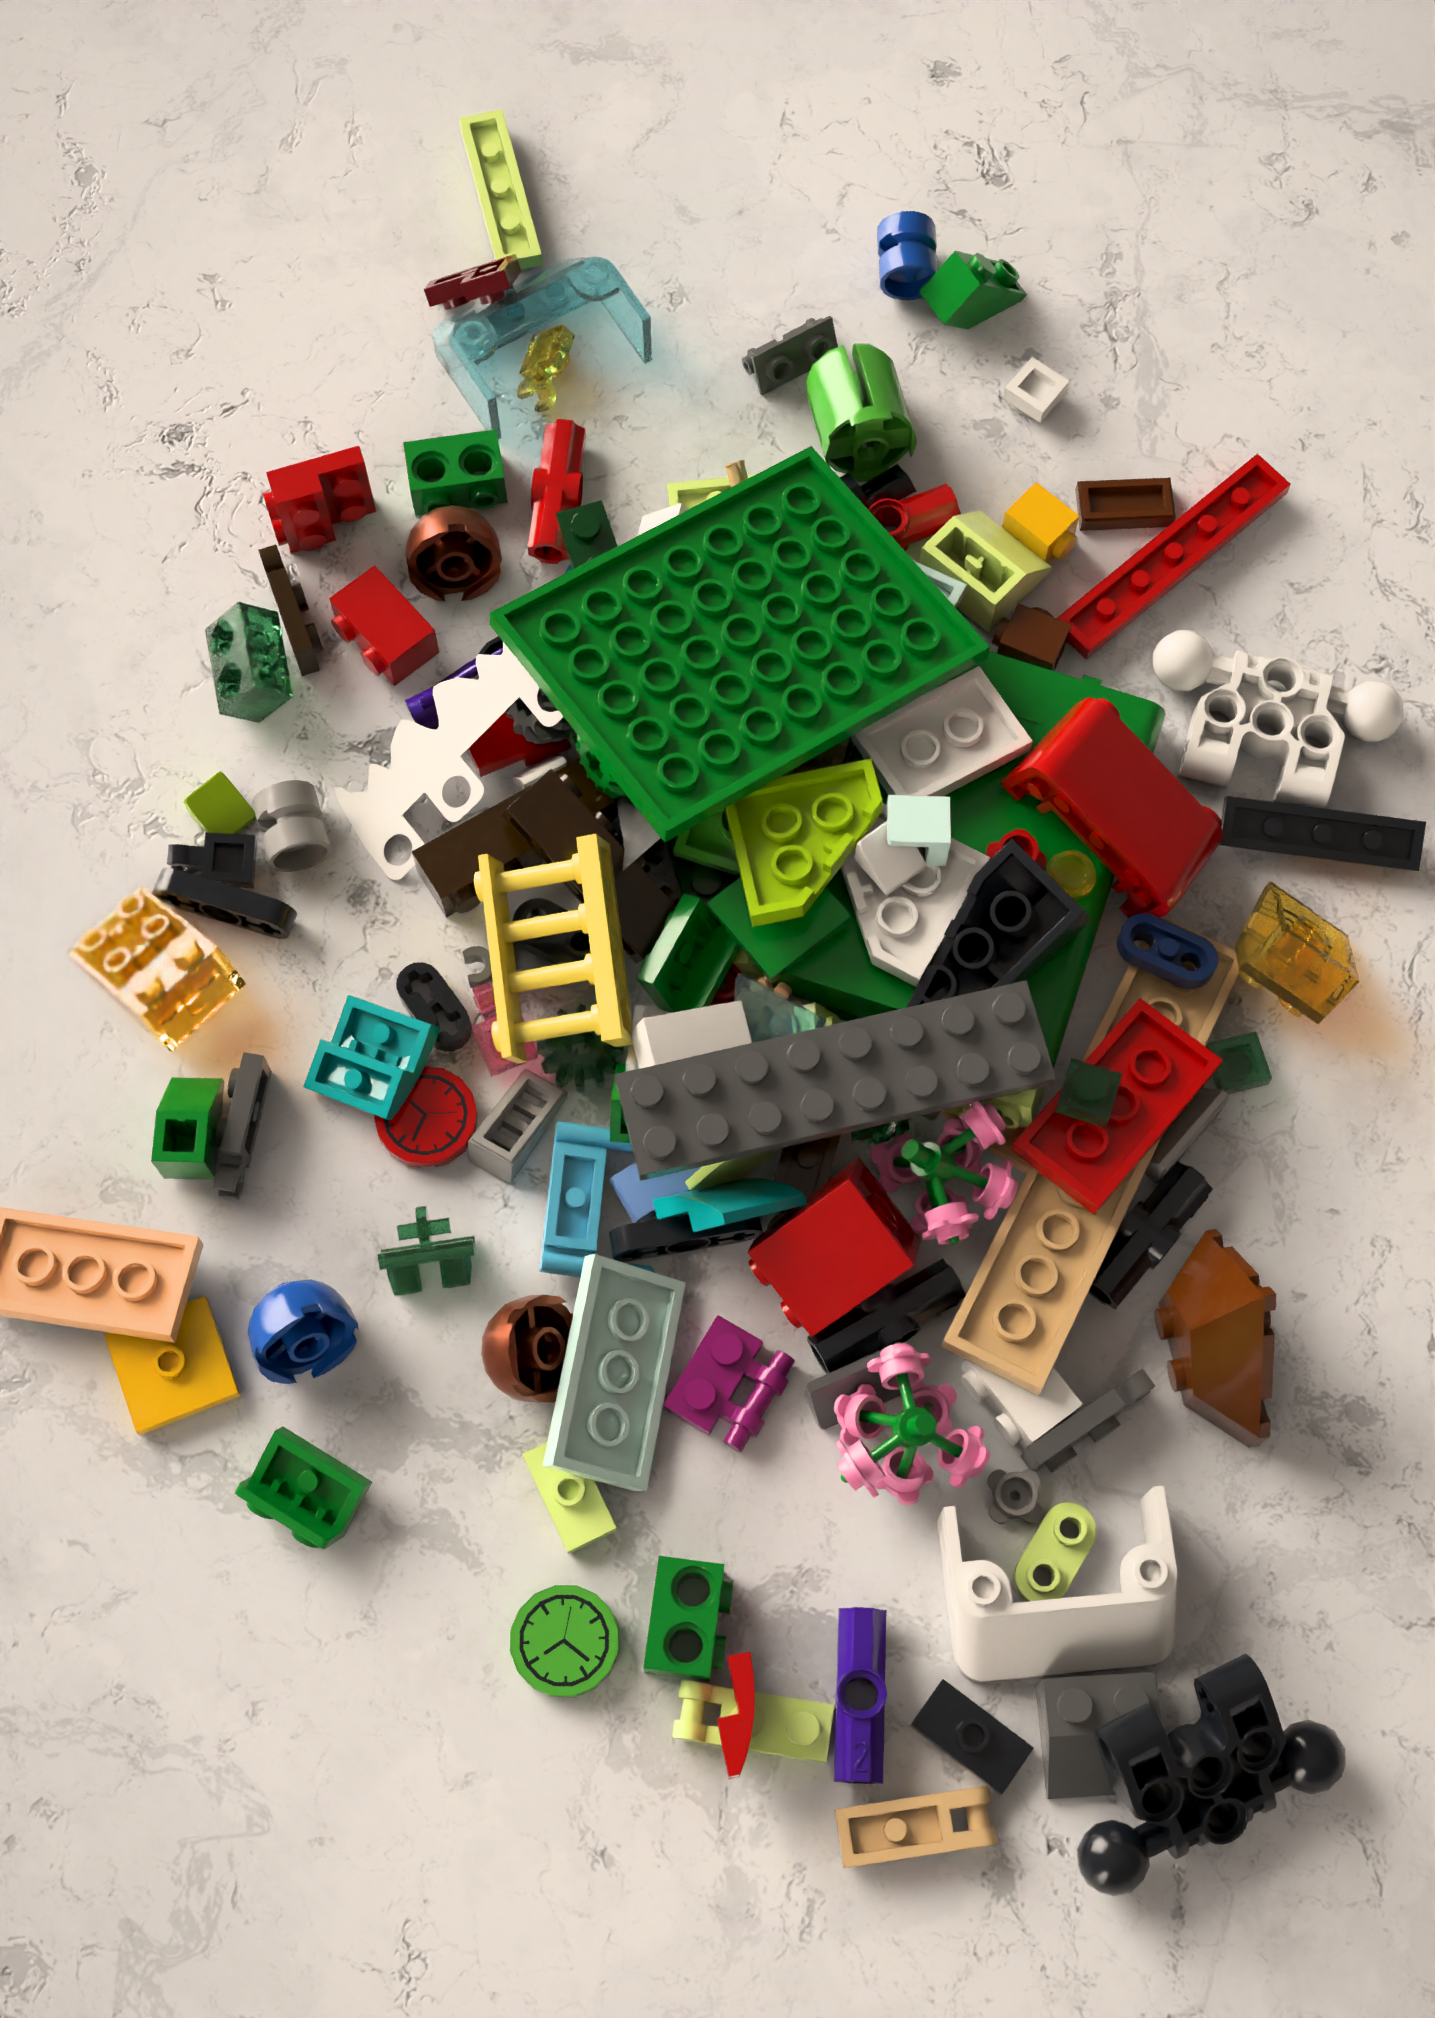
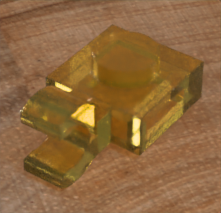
[517,325,575,413]

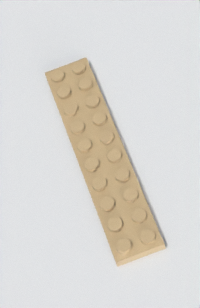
[941,916,1247,1396]

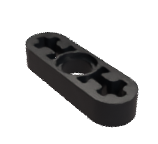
[152,868,297,939]
[609,1214,763,1262]

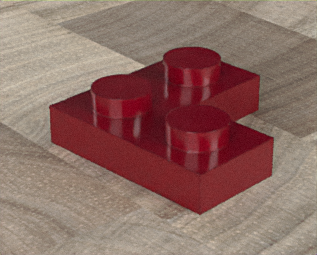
[424,254,521,310]

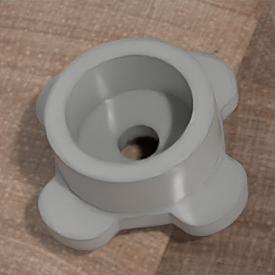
[987,1469,1042,1524]

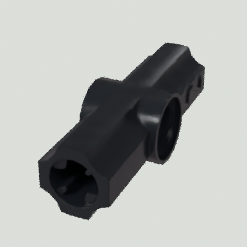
[1088,1161,1213,1310]
[807,1258,966,1374]

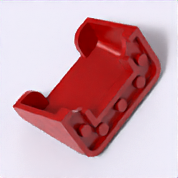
[999,697,1223,918]

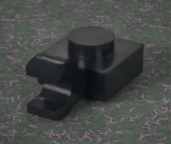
[167,832,258,888]

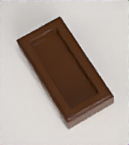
[1075,477,1176,531]

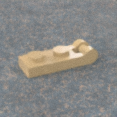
[834,1786,999,1869]

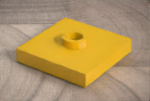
[104,1296,241,1436]

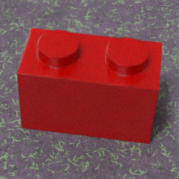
[329,565,440,686]

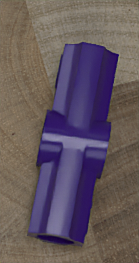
[834,1607,887,1784]

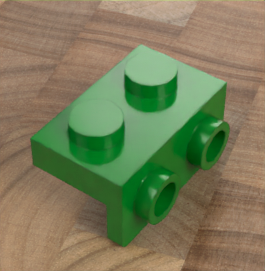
[636,893,741,1013]
[235,1426,372,1549]

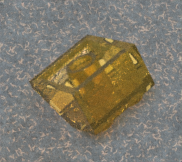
[1235,881,1360,1025]

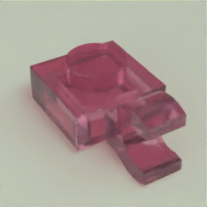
[471,981,538,1077]

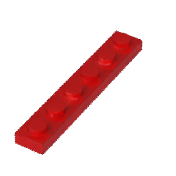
[1056,453,1291,660]

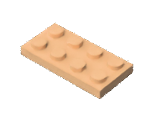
[0,1207,204,1343]

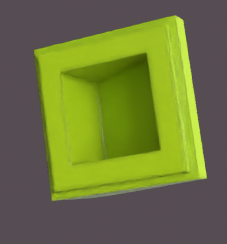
[184,771,257,834]

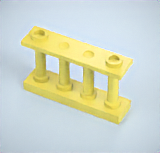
[474,834,633,1064]

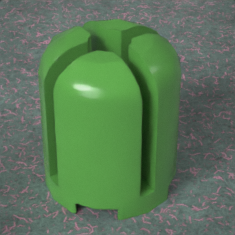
[806,343,917,482]

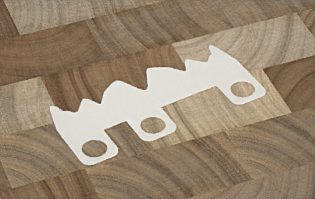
[335,642,563,880]

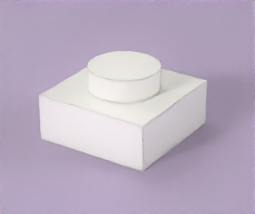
[1003,357,1070,423]

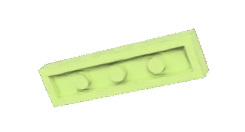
[459,109,543,270]

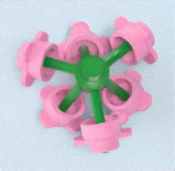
[869,1101,1018,1245]
[834,1343,990,1505]

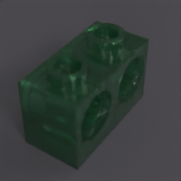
[205,602,294,723]

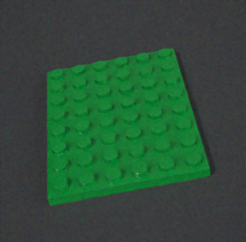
[489,446,990,843]

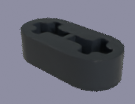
[396,962,472,1052]

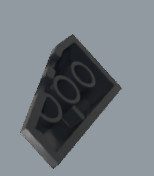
[906,839,1091,1008]

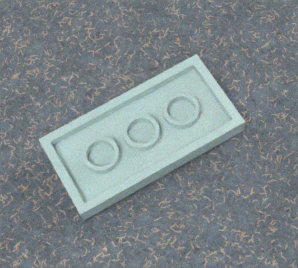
[543,1254,686,1492]

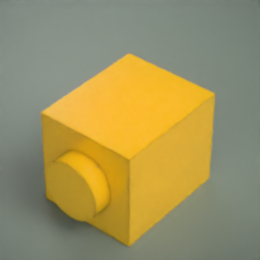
[1002,482,1080,564]

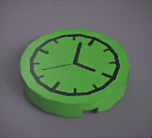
[510,1585,619,1698]

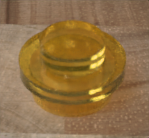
[1045,850,1096,900]

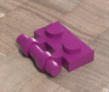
[663,1315,795,1453]

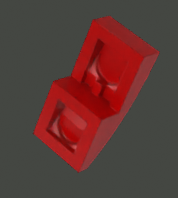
[467,712,571,777]
[717,1651,755,1780]

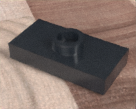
[910,1679,1034,1795]

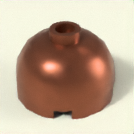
[405,505,502,601]
[481,1295,573,1403]

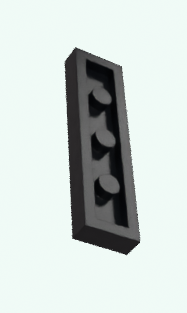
[1219,796,1426,871]

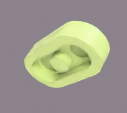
[1013,1502,1096,1602]

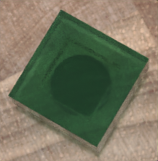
[1206,1031,1272,1094]
[1055,1058,1122,1128]

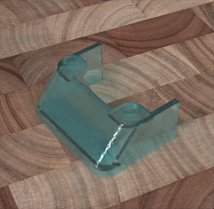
[432,257,652,440]

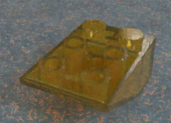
[67,886,246,1052]

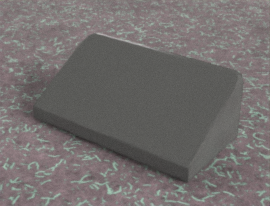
[805,1342,904,1429]

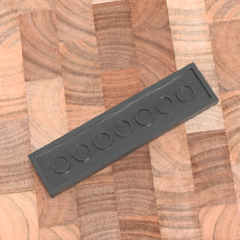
[615,980,1056,1181]

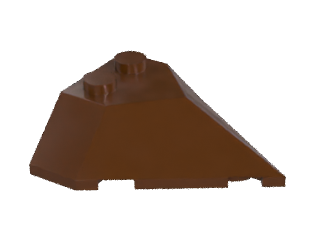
[1154,1229,1276,1448]

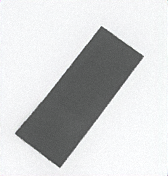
[616,795,661,871]

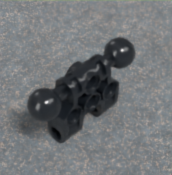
[1077,1654,1346,1896]

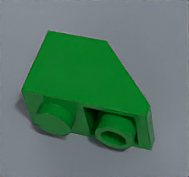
[919,251,1027,329]
[151,1077,224,1180]

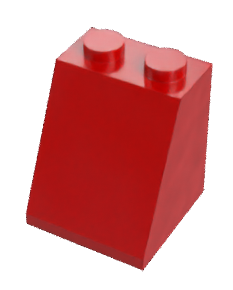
[747,1157,922,1338]

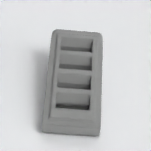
[468,1068,568,1184]

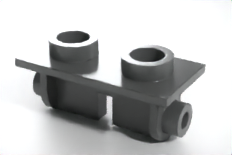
[742,316,838,395]

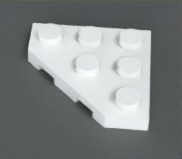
[840,803,990,987]

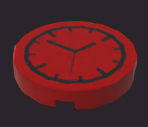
[374,1066,478,1168]

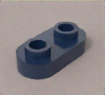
[1117,913,1218,989]

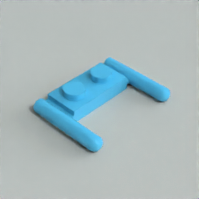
[539,1121,655,1278]

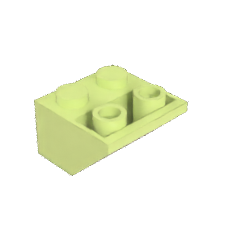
[919,510,1052,633]

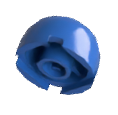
[248,1279,359,1384]

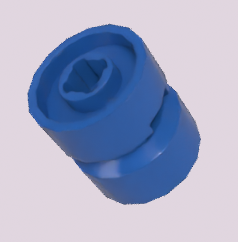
[877,211,938,300]

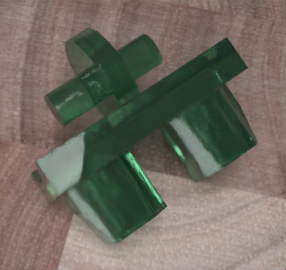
[377,1206,477,1296]

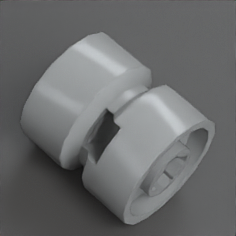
[252,780,332,872]

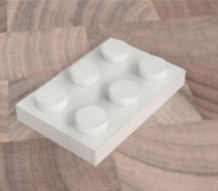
[851,666,1033,797]

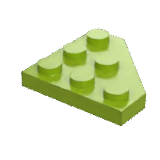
[725,758,883,927]

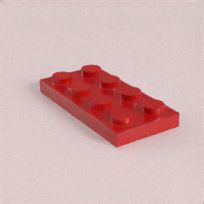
[1011,998,1223,1215]

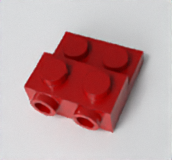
[262,446,376,553]

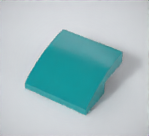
[303,995,441,1120]
[653,1178,807,1232]

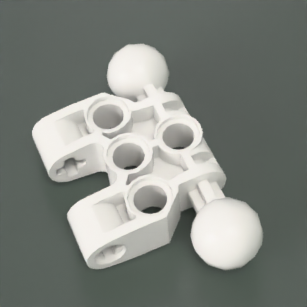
[1153,630,1404,809]

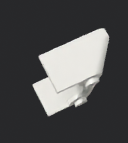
[937,1486,1177,1683]

